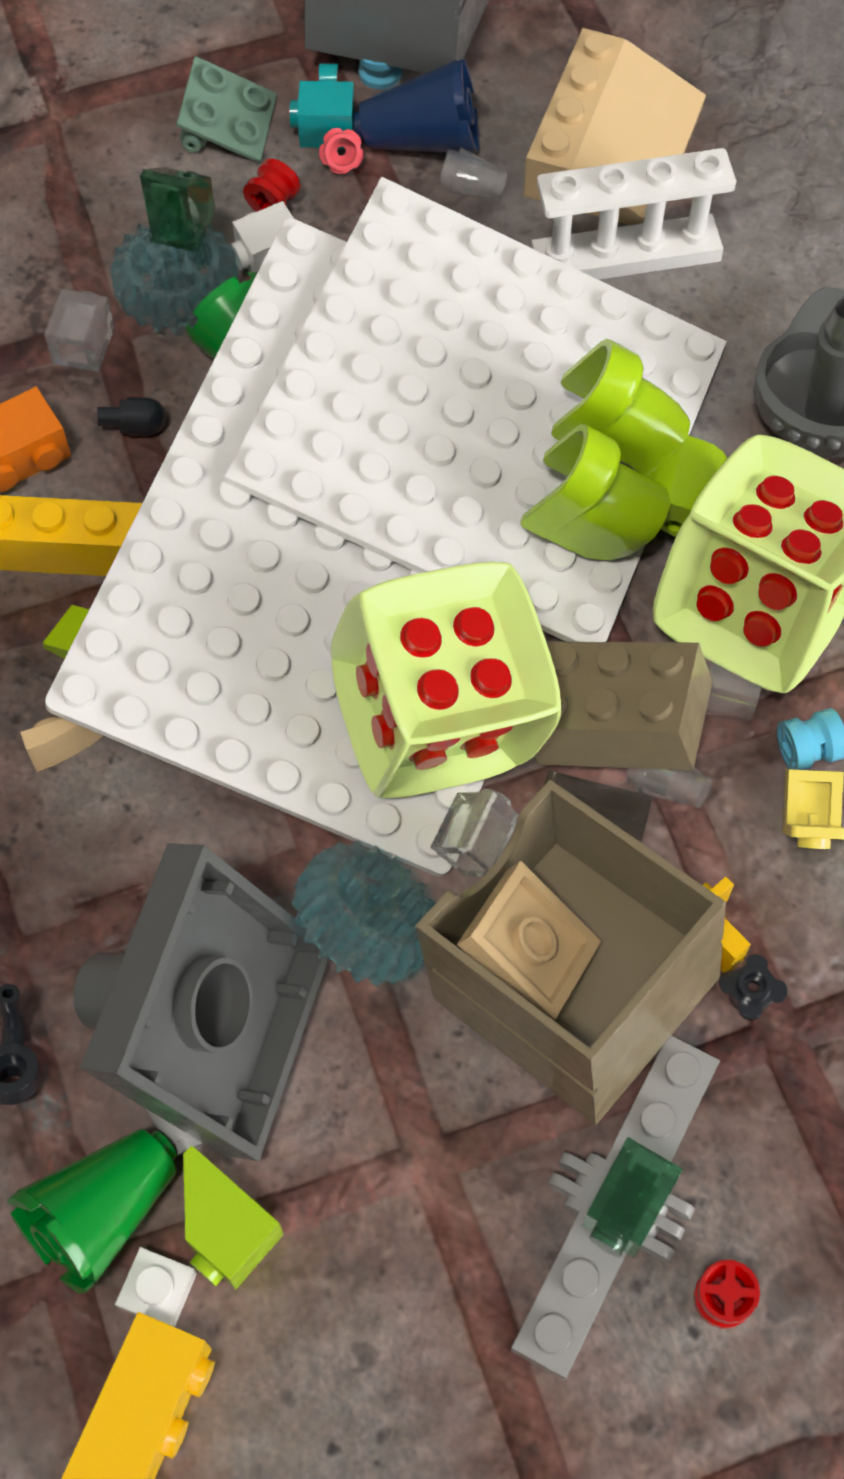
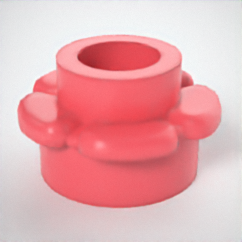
[319,128,363,174]

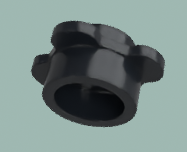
[719,955,788,1020]

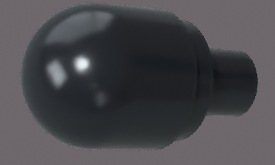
[97,397,166,437]

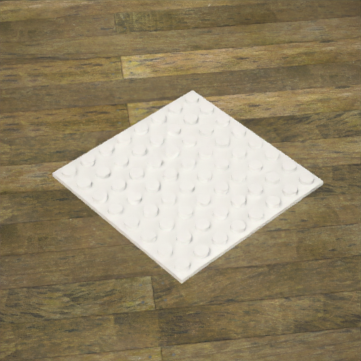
[223,177,727,642]

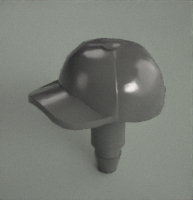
[753,287,844,459]

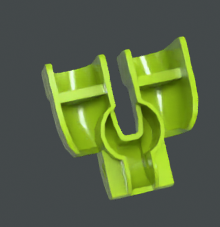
[520,338,728,560]

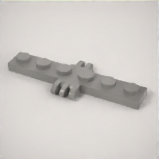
[511,1036,720,1381]

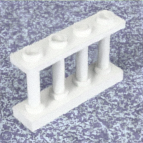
[531,148,736,280]

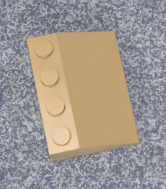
[524,28,706,225]

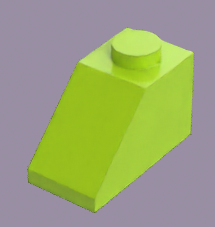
[183,1145,284,1290]

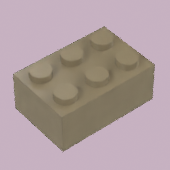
[535,642,713,770]

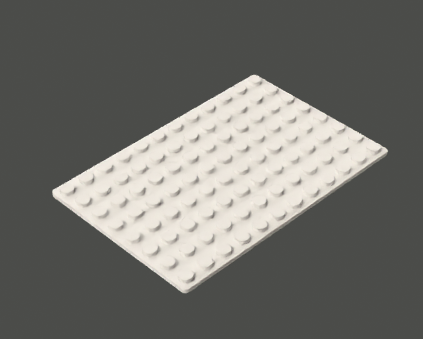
[45,218,484,877]

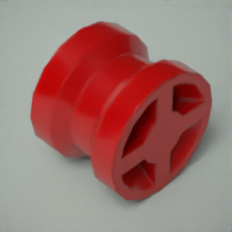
[243,158,301,212]
[693,1259,761,1329]

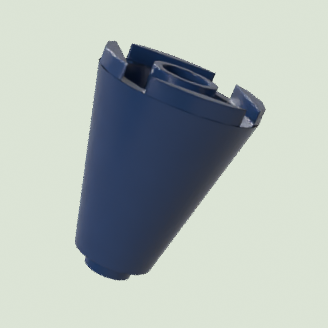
[353,60,480,155]

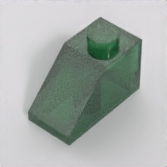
[140,167,216,253]
[582,1137,683,1258]

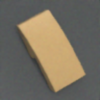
[20,717,103,772]

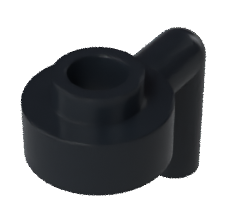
[0,984,41,1105]

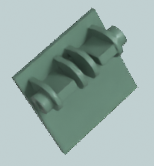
[176,56,277,163]

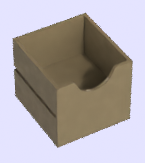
[415,780,726,1126]

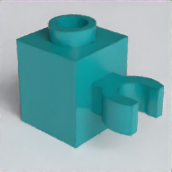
[290,64,355,148]

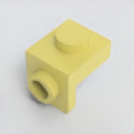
[782,769,844,849]

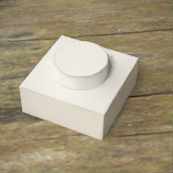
[115,1247,197,1327]

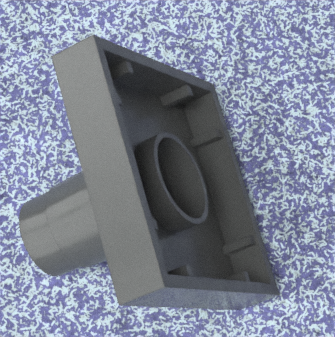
[73,843,332,1162]

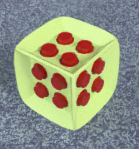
[653,434,844,693]
[331,562,561,798]

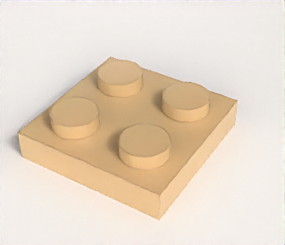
[457,861,602,1020]

